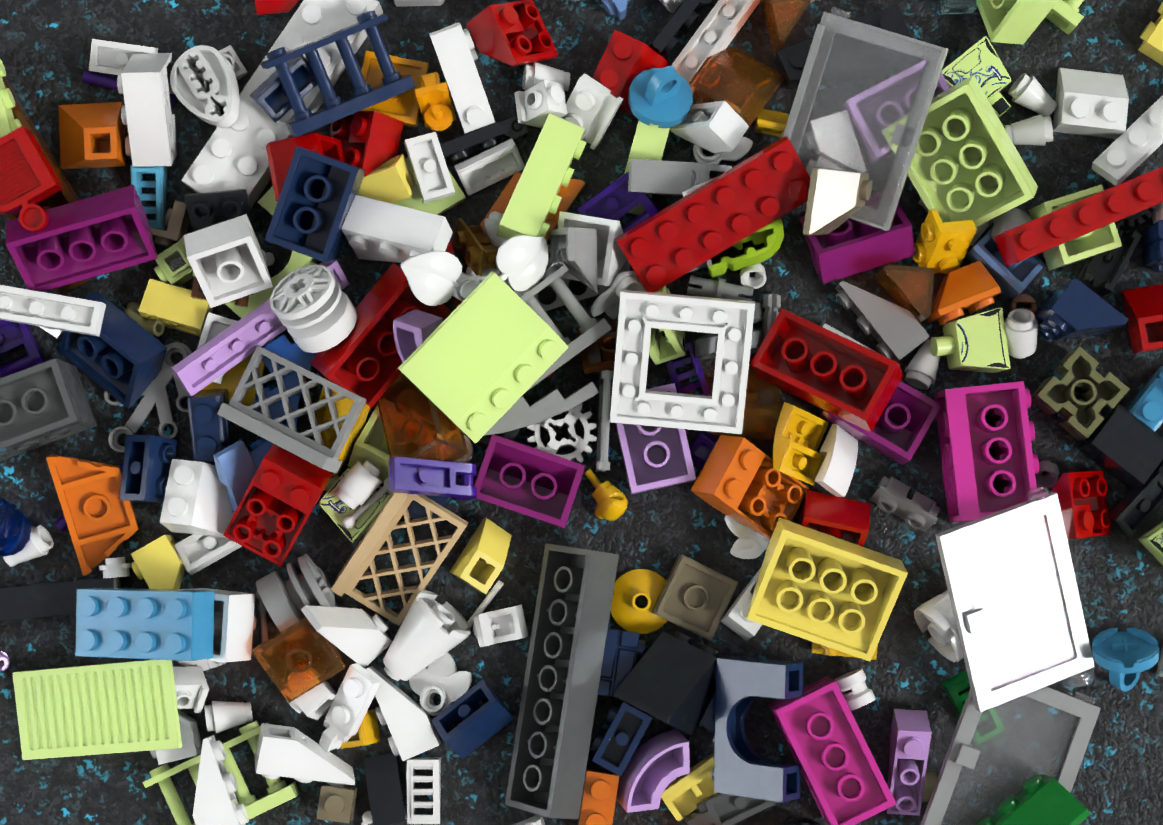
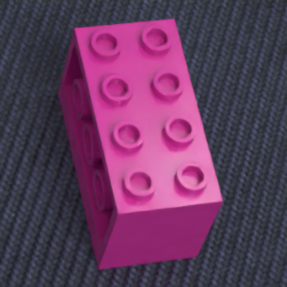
[933,381,1043,523]
[768,676,896,825]

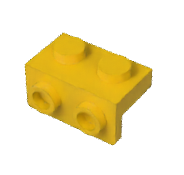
[912,209,977,275]

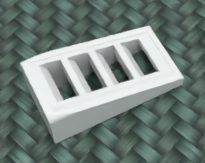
[406,757,441,824]

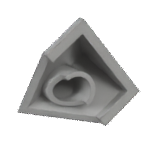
[550,227,598,294]

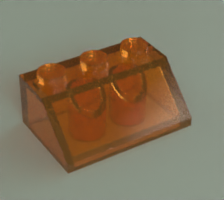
[377,373,468,462]

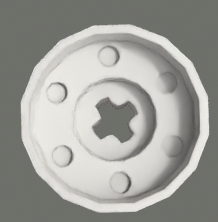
[270,264,358,353]

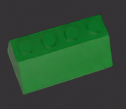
[976,774,1091,825]

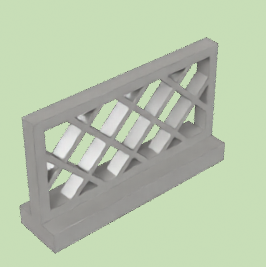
[217,345,367,474]

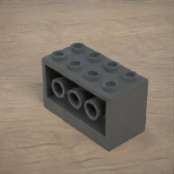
[0,358,97,462]

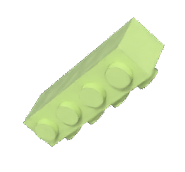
[496,113,587,240]

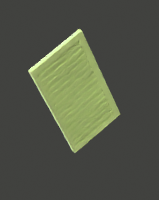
[12,659,182,760]

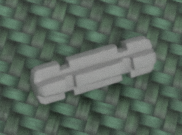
[762,294,781,337]

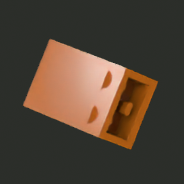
[690,435,809,540]

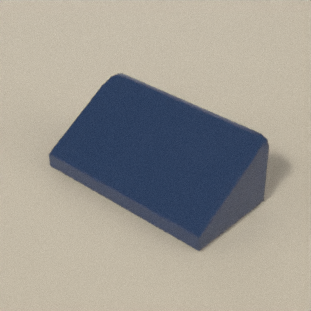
[250,55,318,123]

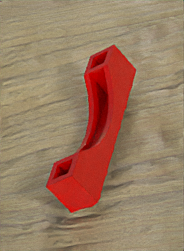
[994,167,1163,267]

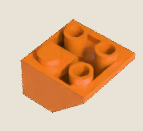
[58,102,126,170]
[927,260,1001,326]

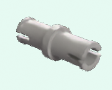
[687,275,754,301]

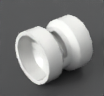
[834,668,876,711]

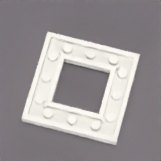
[610,290,755,434]

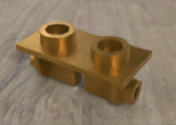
[453,218,498,276]

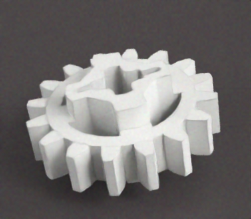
[527,403,597,463]

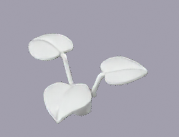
[400,235,548,306]

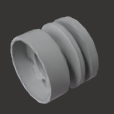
[256,554,338,641]

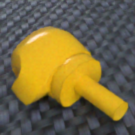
[585,469,628,521]

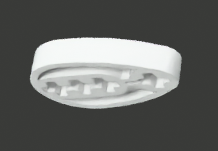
[170,45,240,128]

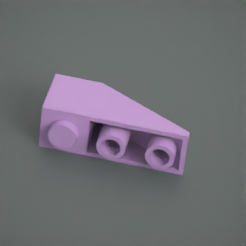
[886,709,932,816]

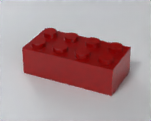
[309,263,451,411]
[750,308,903,432]

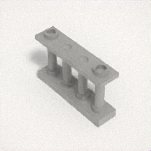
[520,264,612,392]

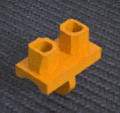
[415,72,457,131]

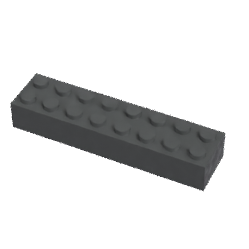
[505,543,619,819]

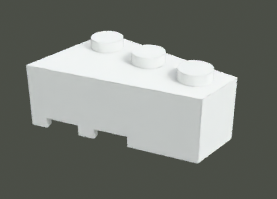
[117,53,177,167]
[341,195,453,263]

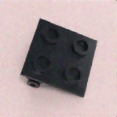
[183,189,263,248]

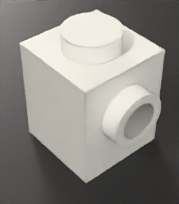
[283,665,337,720]

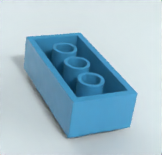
[75,588,214,661]

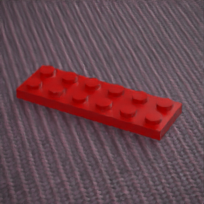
[615,136,811,292]

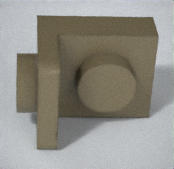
[150,200,190,248]

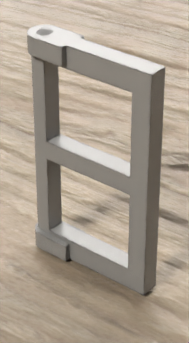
[595,370,614,472]

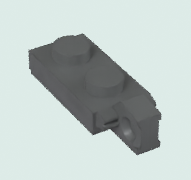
[684,793,777,825]

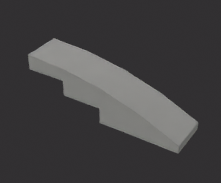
[484,382,599,436]

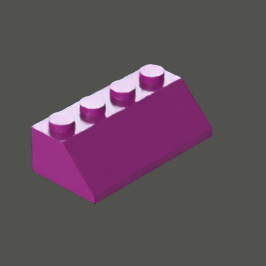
[6,185,157,292]

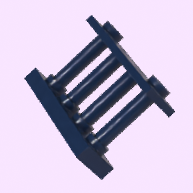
[260,10,416,137]

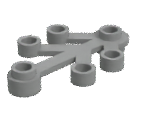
[104,342,192,453]

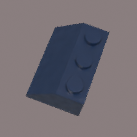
[265,146,366,263]
[1034,278,1129,341]
[58,291,167,409]

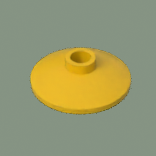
[610,569,667,634]

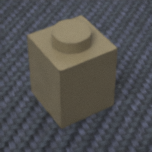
[316,782,358,824]

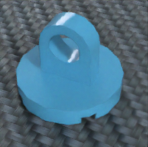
[628,66,693,128]
[1092,627,1159,692]

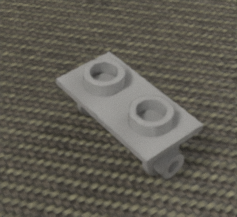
[869,476,941,532]

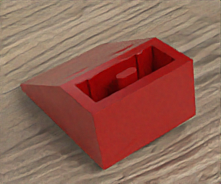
[223,444,333,567]

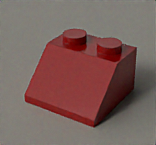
[592,30,672,119]
[797,490,871,547]

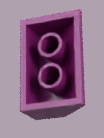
[799,190,915,284]
[819,381,942,465]
[474,434,585,529]

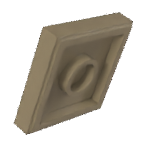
[651,554,739,641]

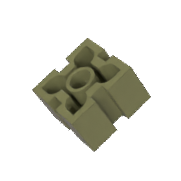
[1031,346,1130,441]

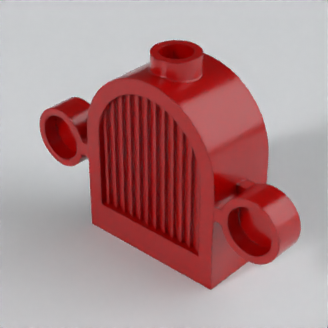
[0,126,64,232]

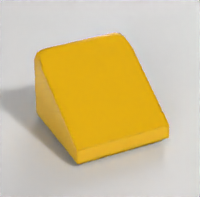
[754,108,789,137]
[341,710,381,749]

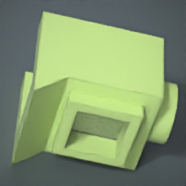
[154,236,194,287]

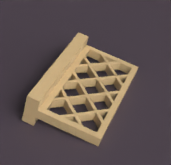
[331,492,468,626]

